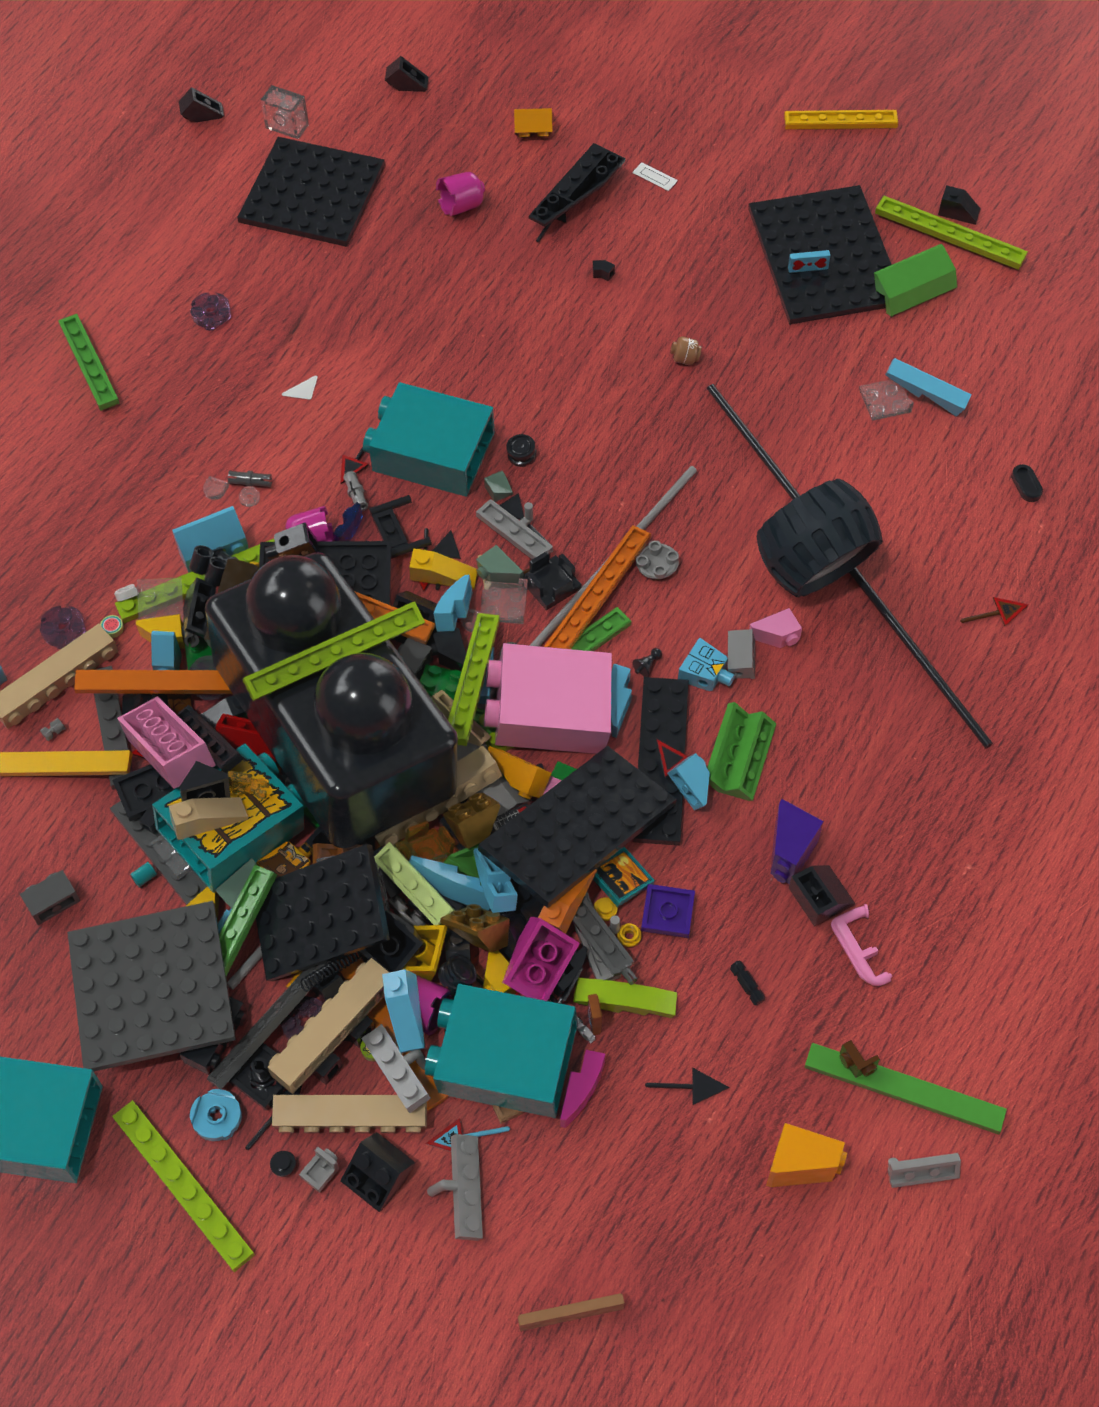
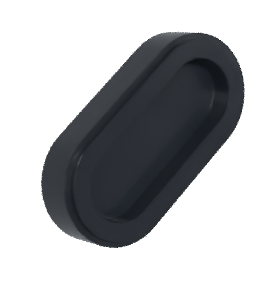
[1011,464,1043,502]

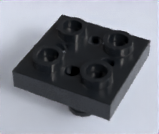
[229,1043,285,1110]

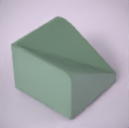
[484,471,513,502]

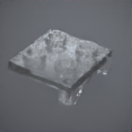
[859,379,914,421]
[481,578,528,624]

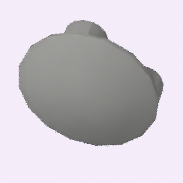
[636,541,679,579]
[388,895,426,926]

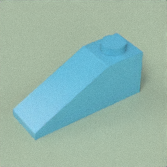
[382,969,425,1053]

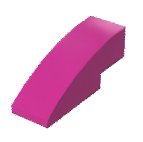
[560,1050,605,1128]

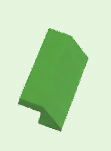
[874,244,957,316]
[707,702,777,801]

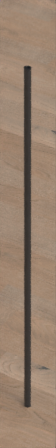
[707,384,993,748]

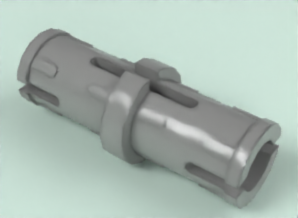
[343,471,368,512]

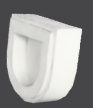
[114,584,139,601]

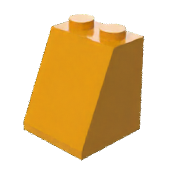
[766,1123,847,1187]

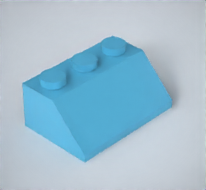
[172,506,249,573]

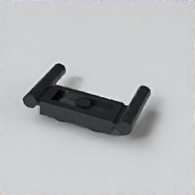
[369,495,432,559]

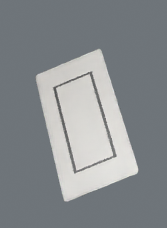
[633,163,678,191]

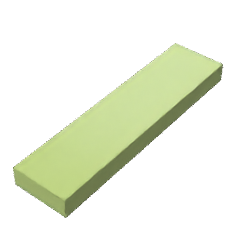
[374,842,455,925]

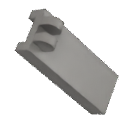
[888,1153,961,1188]

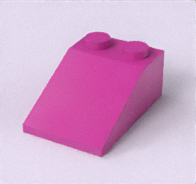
[502,917,580,1001]

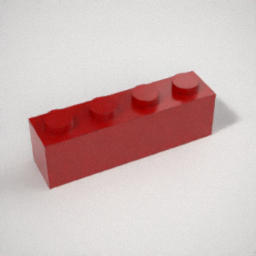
[215,714,277,762]

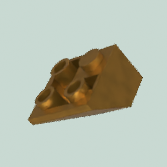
[443,793,501,849]
[440,904,510,952]

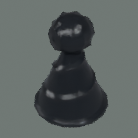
[632,648,662,677]

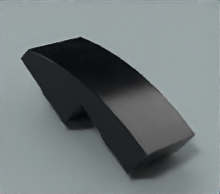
[553,945,588,997]

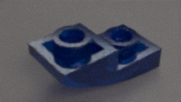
[333,502,362,541]

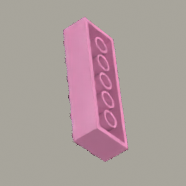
[117,696,216,789]

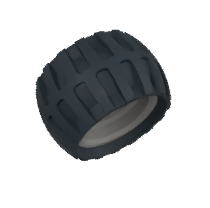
[756,479,883,597]

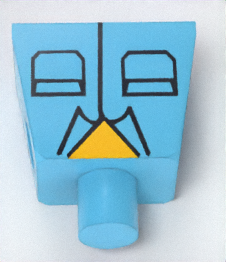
[678,638,735,691]

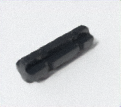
[730,960,765,1005]

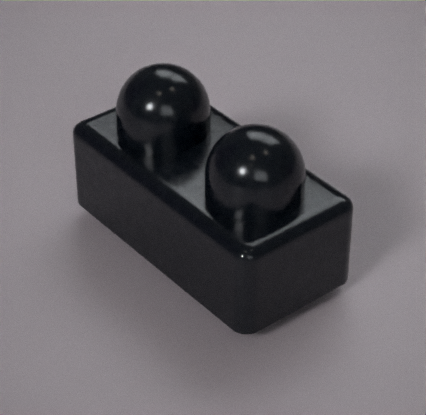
[205,553,458,848]

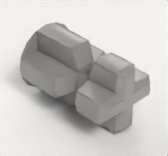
[40,718,66,741]

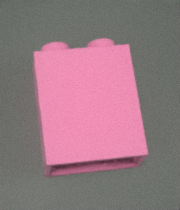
[484,643,612,754]

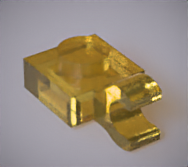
[227,771,270,799]

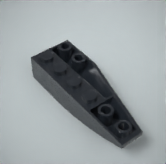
[528,143,626,227]

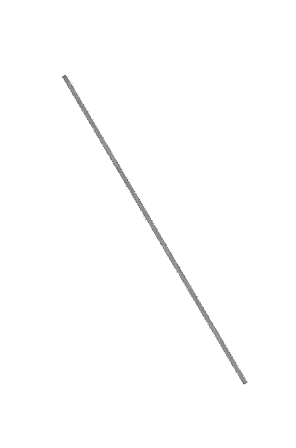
[227,466,697,990]

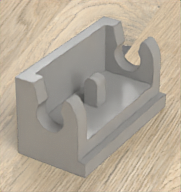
[728,629,755,679]

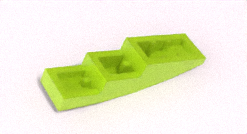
[574,978,677,1018]

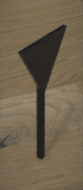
[499,493,550,544]

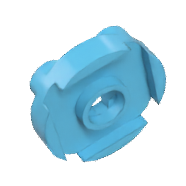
[190,1089,242,1141]

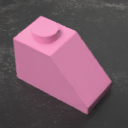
[749,608,802,648]

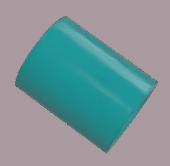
[130,862,157,888]

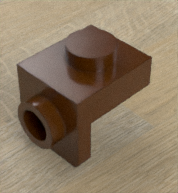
[839,1040,880,1078]

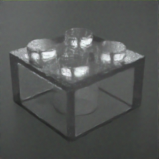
[261,85,309,139]

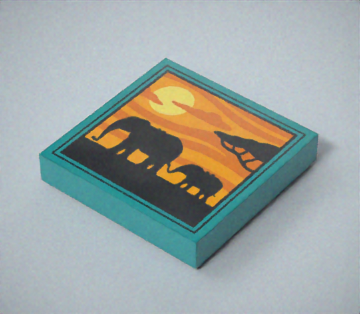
[593,847,655,907]

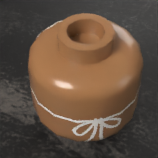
[670,336,701,365]

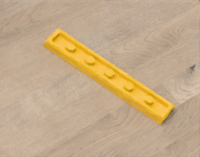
[784,110,898,129]
[0,750,133,776]

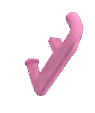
[831,904,892,986]

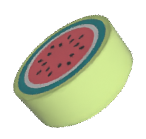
[100,615,124,638]

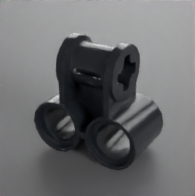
[189,545,239,587]

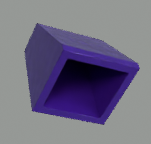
[770,799,824,884]

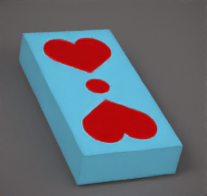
[788,250,830,273]

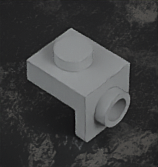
[299,1147,339,1193]

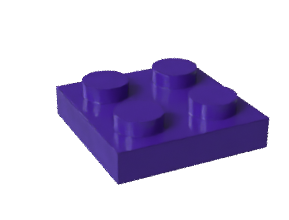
[641,884,695,938]

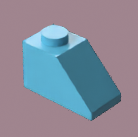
[151,631,182,670]
[667,753,710,810]

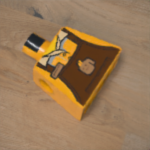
[256,842,312,878]

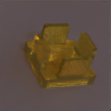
[394,821,455,863]

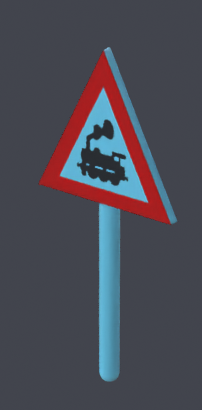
[425,1118,510,1152]

